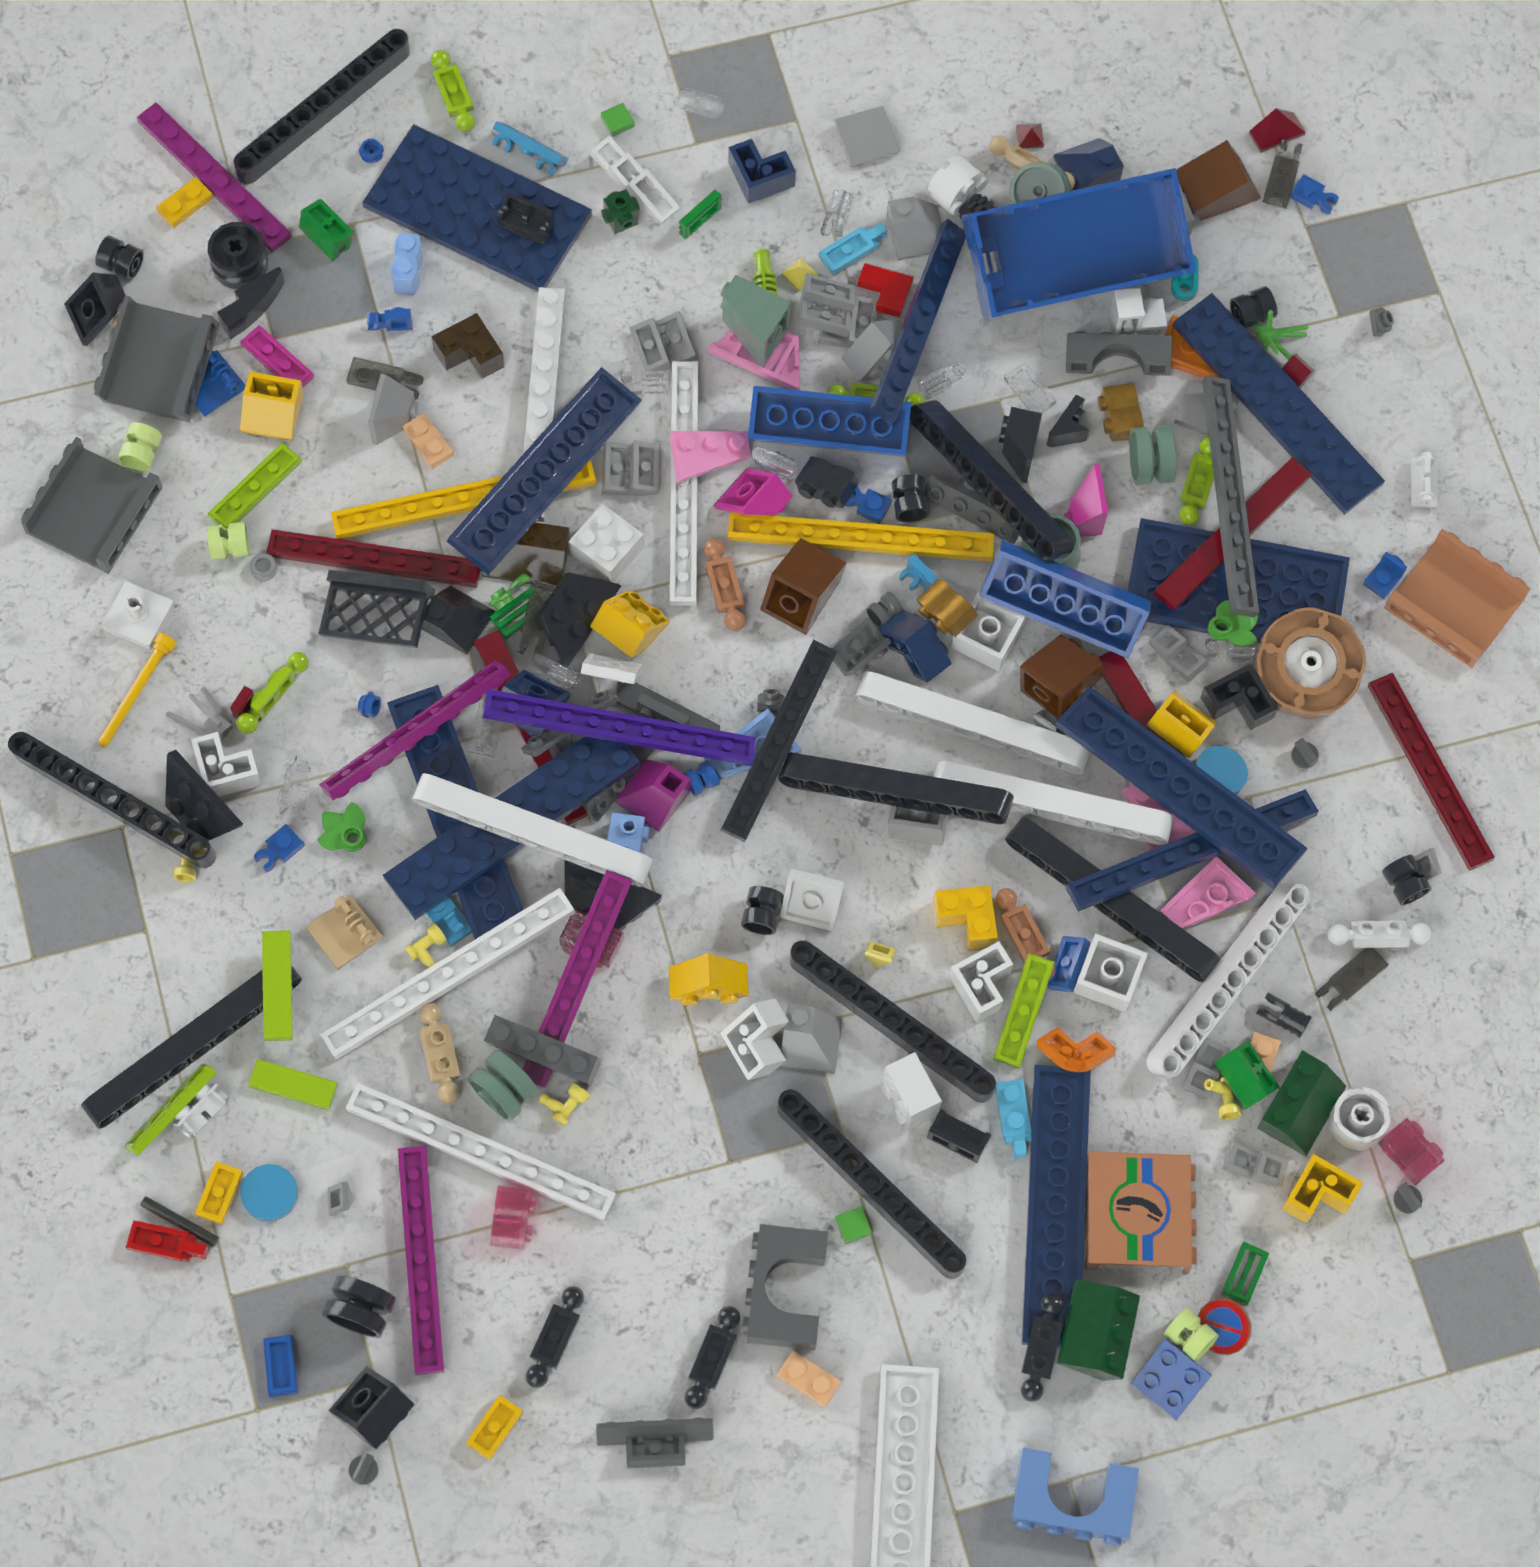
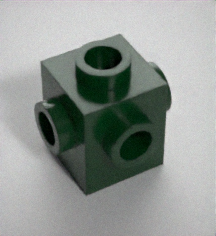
[601,189,640,234]

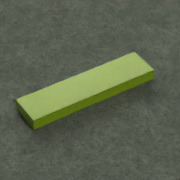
[207,443,302,528]
[262,930,293,1042]
[993,953,1055,1068]
[125,1064,217,1156]

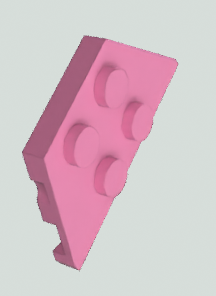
[708,331,800,390]

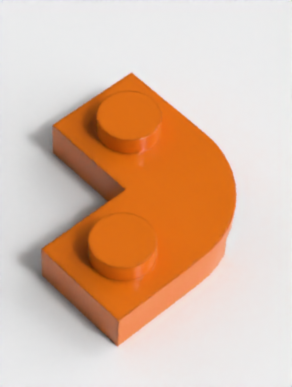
[1036,1027,1116,1072]

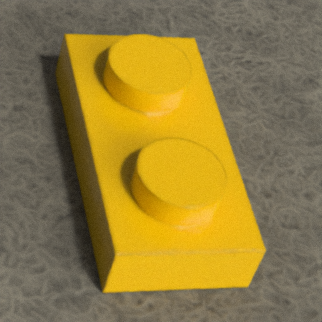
[156,177,213,229]
[195,1161,244,1226]
[466,1394,524,1461]

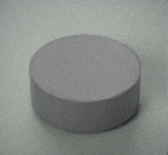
[250,553,278,581]

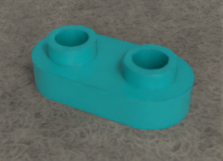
[1171,254,1199,302]

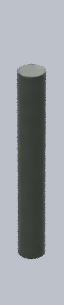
[140,1196,219,1247]

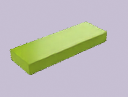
[248,1059,338,1111]

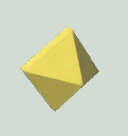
[782,258,818,291]
[865,941,896,969]

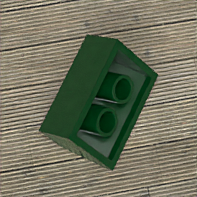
[1257,1050,1346,1157]
[1057,1280,1140,1381]

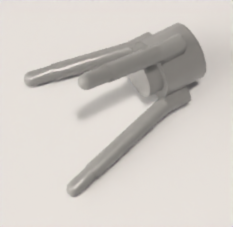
[166,687,233,741]

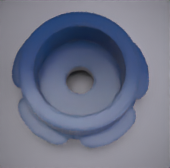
[359,139,384,163]
[358,691,381,718]

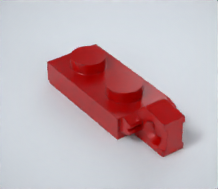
[125,1220,209,1262]

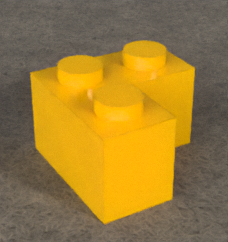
[933,885,998,951]
[668,953,749,1006]
[1282,1154,1363,1223]

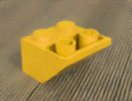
[240,371,304,441]
[590,590,670,658]
[1146,689,1217,758]

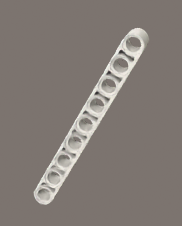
[855,671,1091,775]
[933,761,1174,845]
[412,774,653,887]
[1146,883,1310,1077]

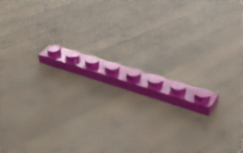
[137,102,292,253]
[319,660,511,801]
[522,870,632,1088]
[397,1145,445,1376]

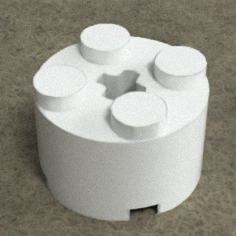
[928,155,988,216]
[1328,1087,1390,1151]

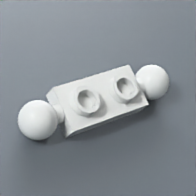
[1327,920,1432,948]

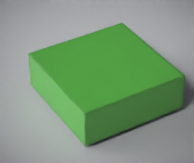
[600,103,635,137]
[835,1206,872,1244]

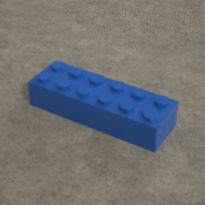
[748,386,911,457]
[979,540,1151,658]

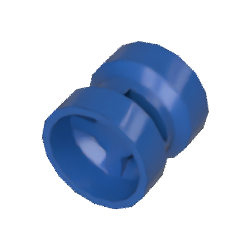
[683,760,720,796]

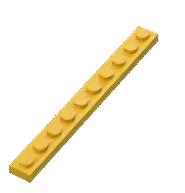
[331,460,596,539]
[727,512,994,562]

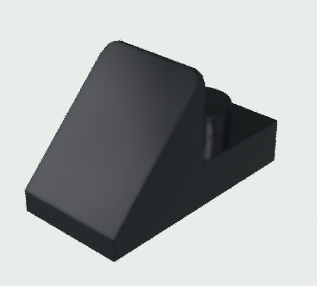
[1046,394,1089,448]

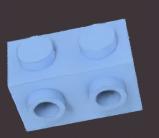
[607,812,649,855]

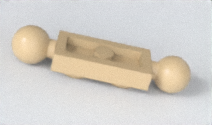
[989,135,1075,190]
[419,1003,460,1104]

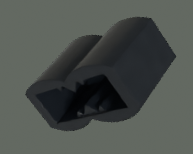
[795,456,859,508]

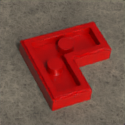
[857,263,914,318]

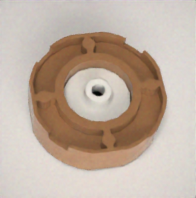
[1254,608,1366,719]

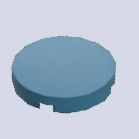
[1195,746,1248,794]
[240,1164,298,1221]

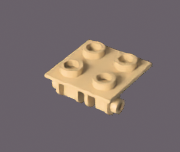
[306,895,383,969]

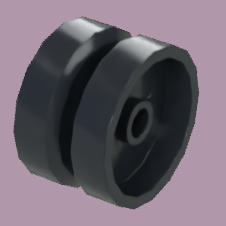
[207,222,268,289]
[322,1275,396,1338]

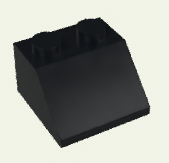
[999,407,1042,483]
[328,1366,415,1449]

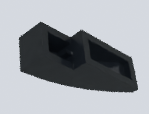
[217,266,284,339]

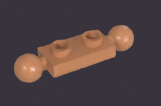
[704,539,745,631]
[995,888,1055,980]

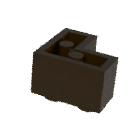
[431,313,504,379]

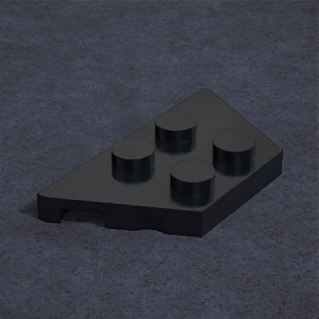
[537,573,621,668]
[165,750,243,841]
[564,860,662,936]

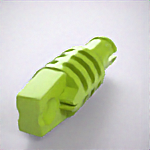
[753,249,778,296]

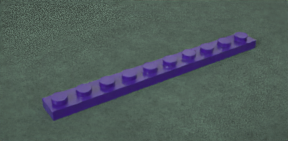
[482,689,756,766]

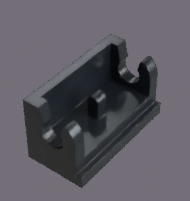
[497,193,555,246]
[927,1109,991,1163]

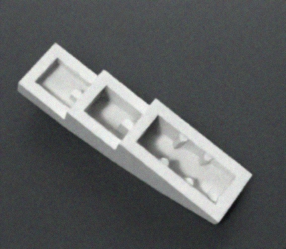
[589,135,680,224]

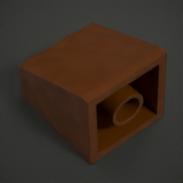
[1176,140,1261,221]
[760,538,847,635]
[1020,634,1103,719]

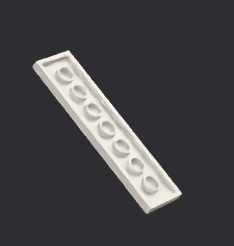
[870,1364,939,1567]

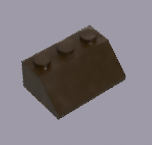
[482,522,570,588]

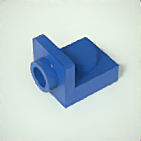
[1363,552,1407,599]

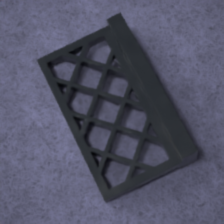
[318,570,435,648]

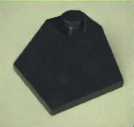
[64,272,126,346]
[422,586,496,655]

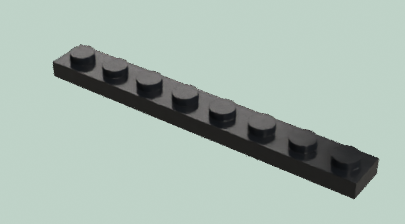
[720,639,837,842]

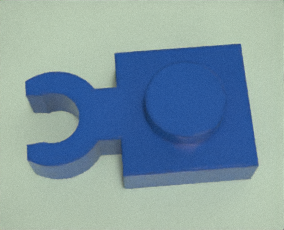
[1290,174,1339,215]
[366,307,413,331]
[845,487,892,524]
[254,824,305,873]

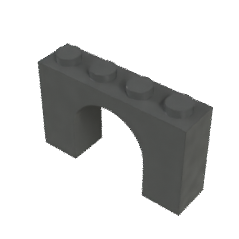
[742,1224,828,1351]

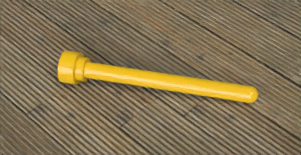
[98,632,177,748]

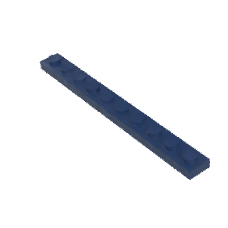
[870,219,966,424]
[1066,789,1319,912]

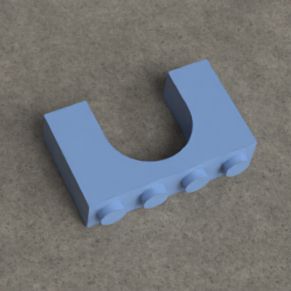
[1010,1448,1139,1546]

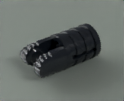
[1256,992,1312,1038]

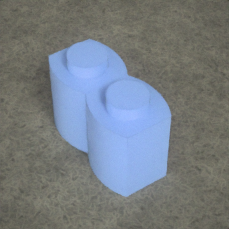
[391,233,423,295]

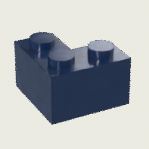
[728,138,796,204]
[879,610,952,683]

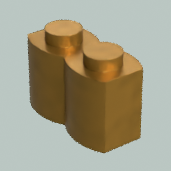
[1098,383,1144,442]
[916,578,978,637]

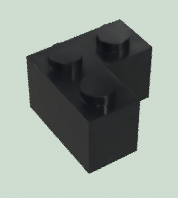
[1200,663,1278,730]

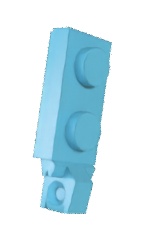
[819,223,887,276]
[995,1079,1031,1159]

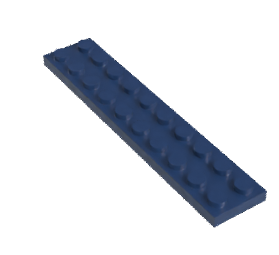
[1172,293,1385,515]
[446,367,642,576]
[387,685,523,940]
[1056,686,1308,890]
[383,737,640,920]
[1021,1065,1091,1348]

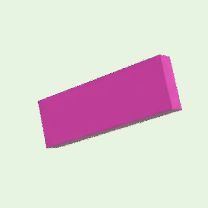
[240,325,314,388]

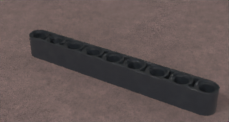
[233,28,410,184]
[910,400,1073,561]
[8,732,216,868]
[778,753,1014,825]
[1005,817,1220,982]
[790,940,996,1103]
[81,966,302,1129]
[777,1089,966,1279]

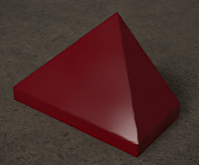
[1249,108,1306,153]

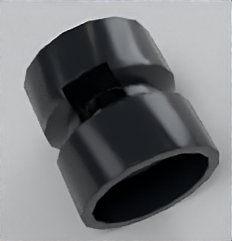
[95,235,144,280]
[1230,286,1278,329]
[891,474,930,523]
[1382,855,1432,906]
[741,886,784,935]

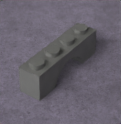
[1066,331,1172,376]
[484,1015,602,1086]

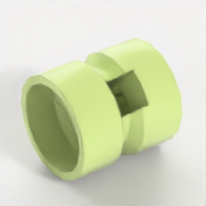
[117,423,162,472]
[207,522,249,560]
[1164,1308,1219,1362]

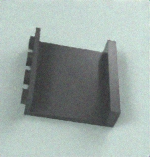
[94,295,220,423]
[21,437,163,574]

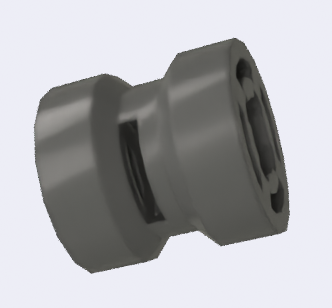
[866,592,903,627]

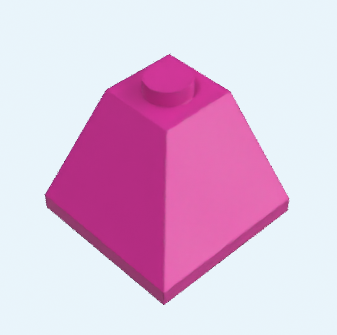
[1063,464,1108,537]
[713,468,793,515]

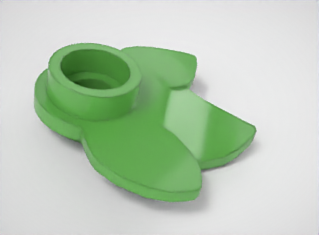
[489,574,531,611]
[1208,600,1258,647]
[317,802,367,852]

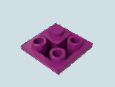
[615,759,691,832]

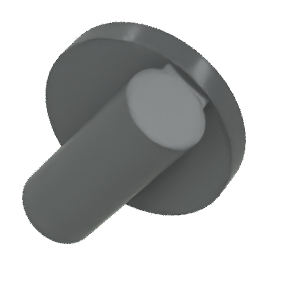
[1369,307,1394,337]
[757,689,785,712]
[1291,738,1319,769]
[1393,1182,1422,1214]
[349,1452,378,1485]

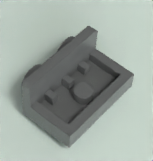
[830,617,892,676]

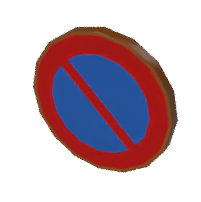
[1198,1298,1252,1355]

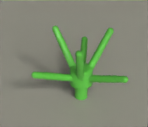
[1253,310,1309,360]

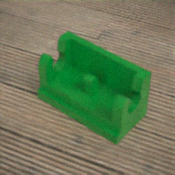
[299,198,354,261]
[1214,1040,1280,1110]

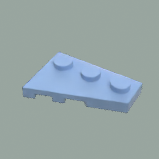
[704,709,802,780]

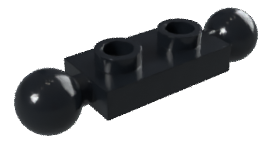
[525,1286,584,1388]
[1021,1293,1063,1402]
[685,1306,741,1409]

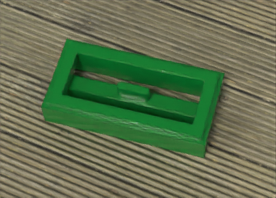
[679,190,721,239]
[490,586,546,640]
[1221,1241,1270,1306]

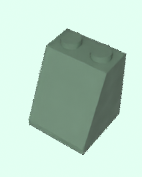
[720,275,791,368]

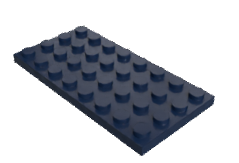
[362,124,592,292]
[1127,518,1350,643]

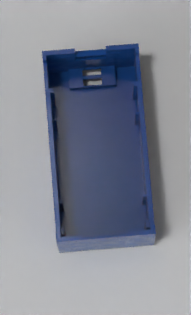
[961,168,1196,318]

